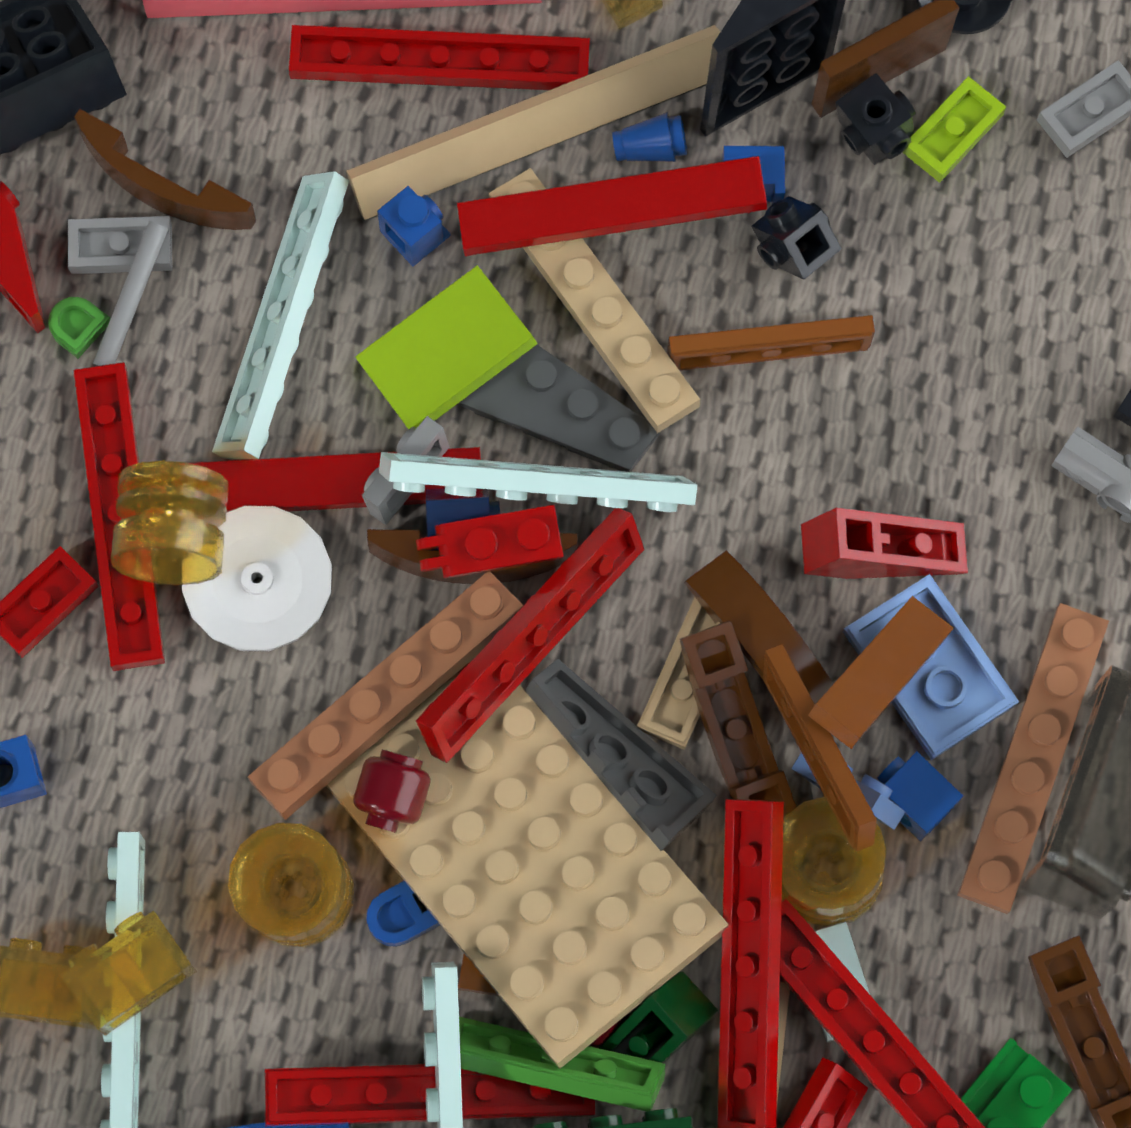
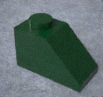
[599,971,719,1064]

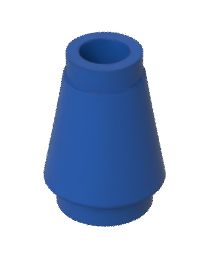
[612,112,687,162]

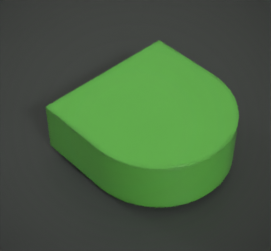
[48,297,110,359]

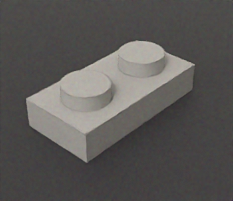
[1037,60,1131,158]
[68,216,172,274]
[362,416,450,525]

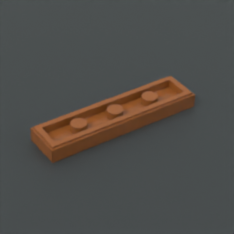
[667,315,875,370]
[808,596,954,749]
[763,644,877,852]

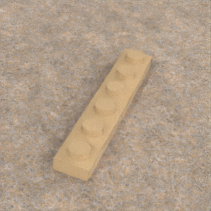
[489,168,700,434]

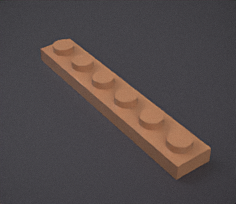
[248,572,524,820]
[957,603,1109,914]

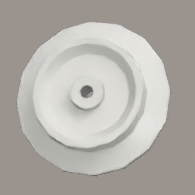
[182,506,332,651]

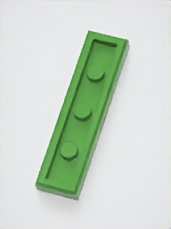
[459,1017,666,1112]

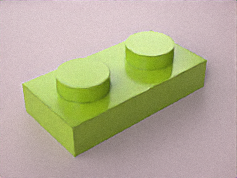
[902,76,1006,183]

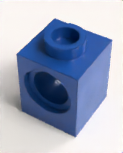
[0,735,47,808]
[877,751,963,842]

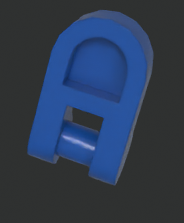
[366,881,440,947]

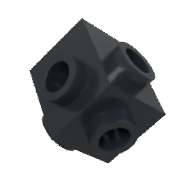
[836,73,916,165]
[751,196,842,280]

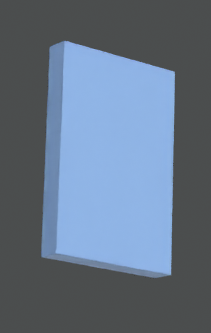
[843,574,1019,760]

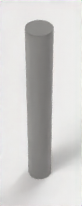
[93,221,169,366]

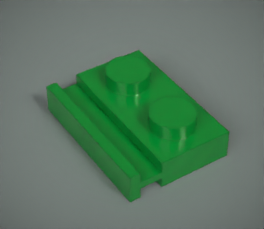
[960,1038,1073,1128]

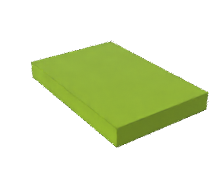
[355,265,538,429]

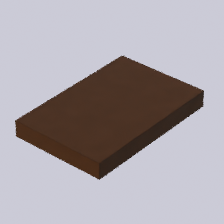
[812,0,959,118]

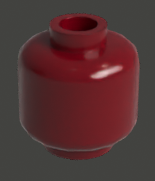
[353,749,431,833]

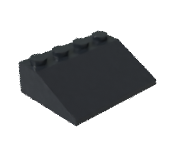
[0,0,127,155]
[700,0,846,137]

